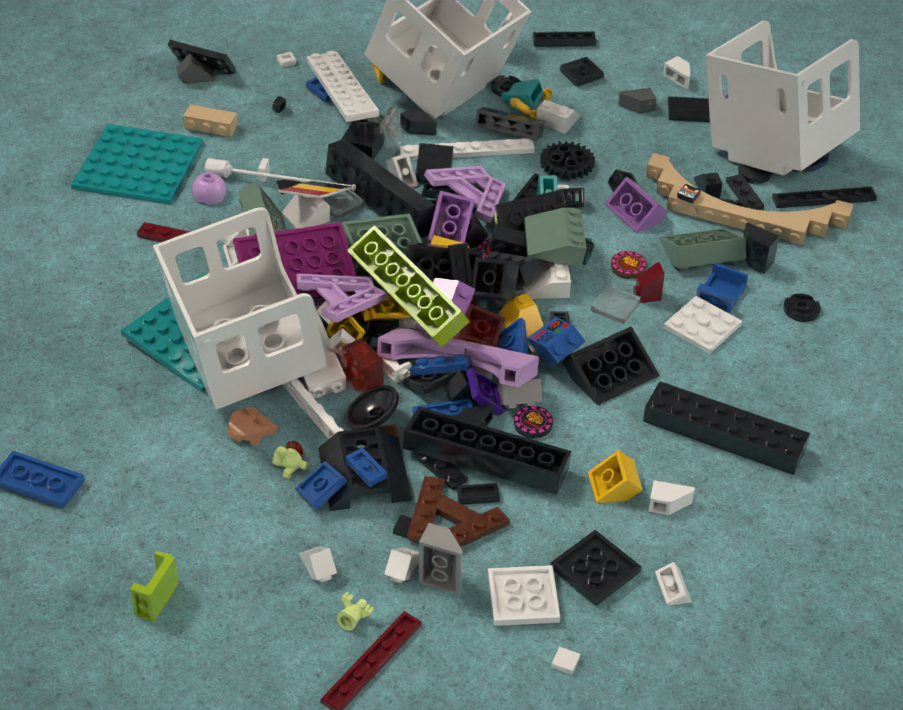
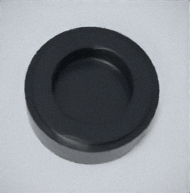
[272,96,286,113]

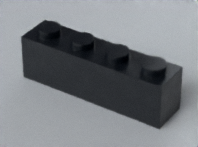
[474,107,545,140]

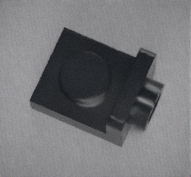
[608,169,638,192]

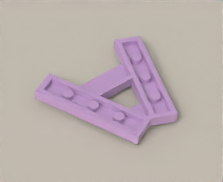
[424,166,506,223]
[296,274,388,322]

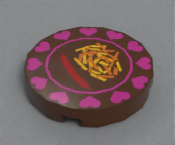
[611,251,647,279]

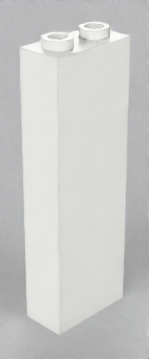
[300,305,346,398]

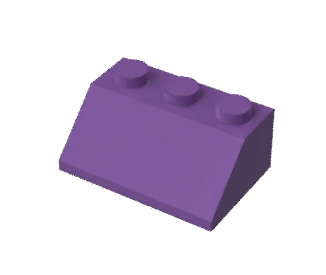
[605,177,668,233]
[427,191,475,244]
[416,278,475,339]

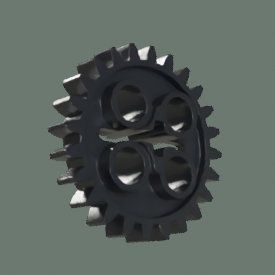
[540,141,595,181]

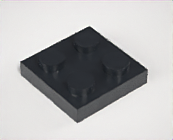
[560,56,604,86]

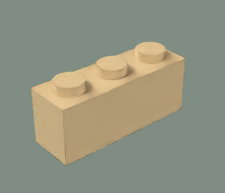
[183,104,238,137]

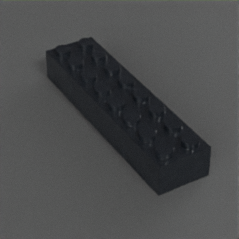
[325,139,435,238]
[643,381,810,475]
[403,406,572,495]

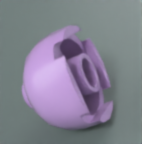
[192,173,227,205]

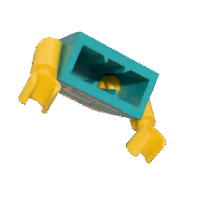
[502,78,552,119]

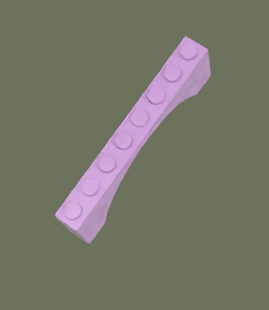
[377,327,539,387]

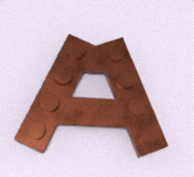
[407,476,510,548]

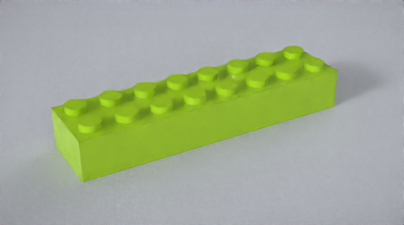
[347,225,470,348]

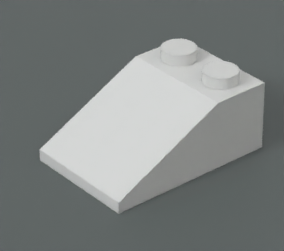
[516,261,571,299]

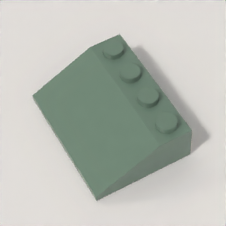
[238,181,288,236]
[524,208,587,267]
[342,214,422,277]
[659,228,746,270]

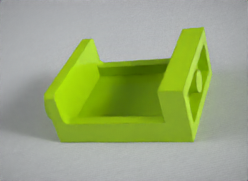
[130,551,179,622]

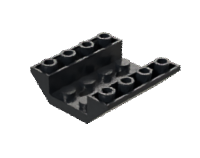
[318,427,412,511]

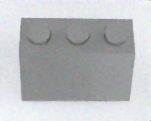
[419,523,462,595]

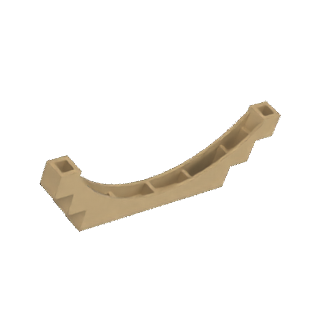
[646,153,854,245]

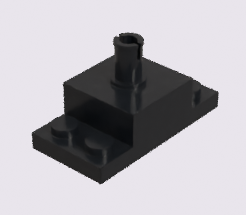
[341,119,390,160]

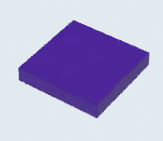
[466,368,504,416]

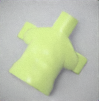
[273,446,309,479]
[337,592,374,631]

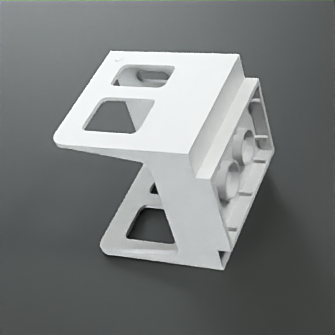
[364,0,532,119]
[706,21,860,175]
[153,207,327,410]

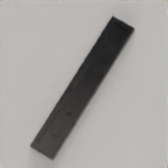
[772,187,877,208]

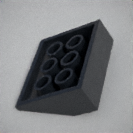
[405,241,484,307]
[562,326,660,405]

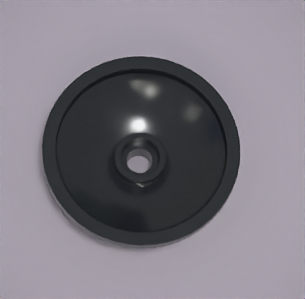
[345,385,399,430]

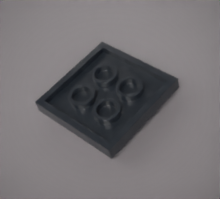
[550,530,642,606]

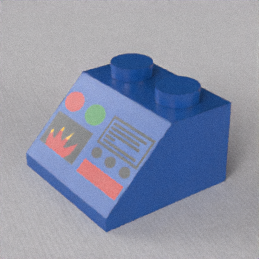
[527,317,586,369]

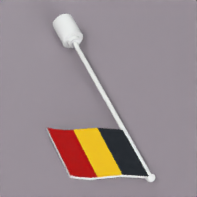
[205,158,356,198]

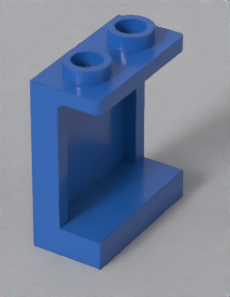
[696,263,748,313]

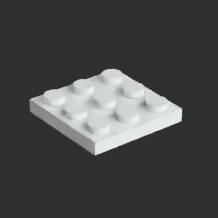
[663,296,742,354]
[488,565,560,626]

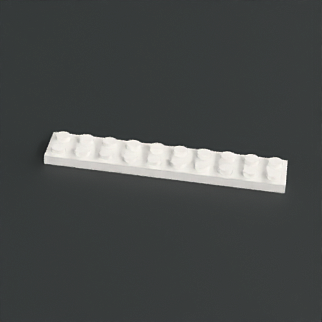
[306,51,379,122]

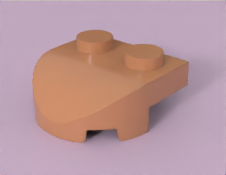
[227,406,278,445]

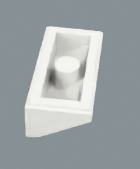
[655,562,692,606]

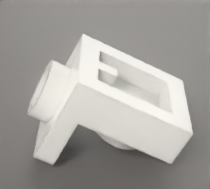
[382,358,412,384]

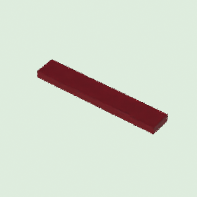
[320,611,422,710]

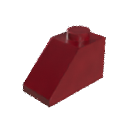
[633,262,665,303]

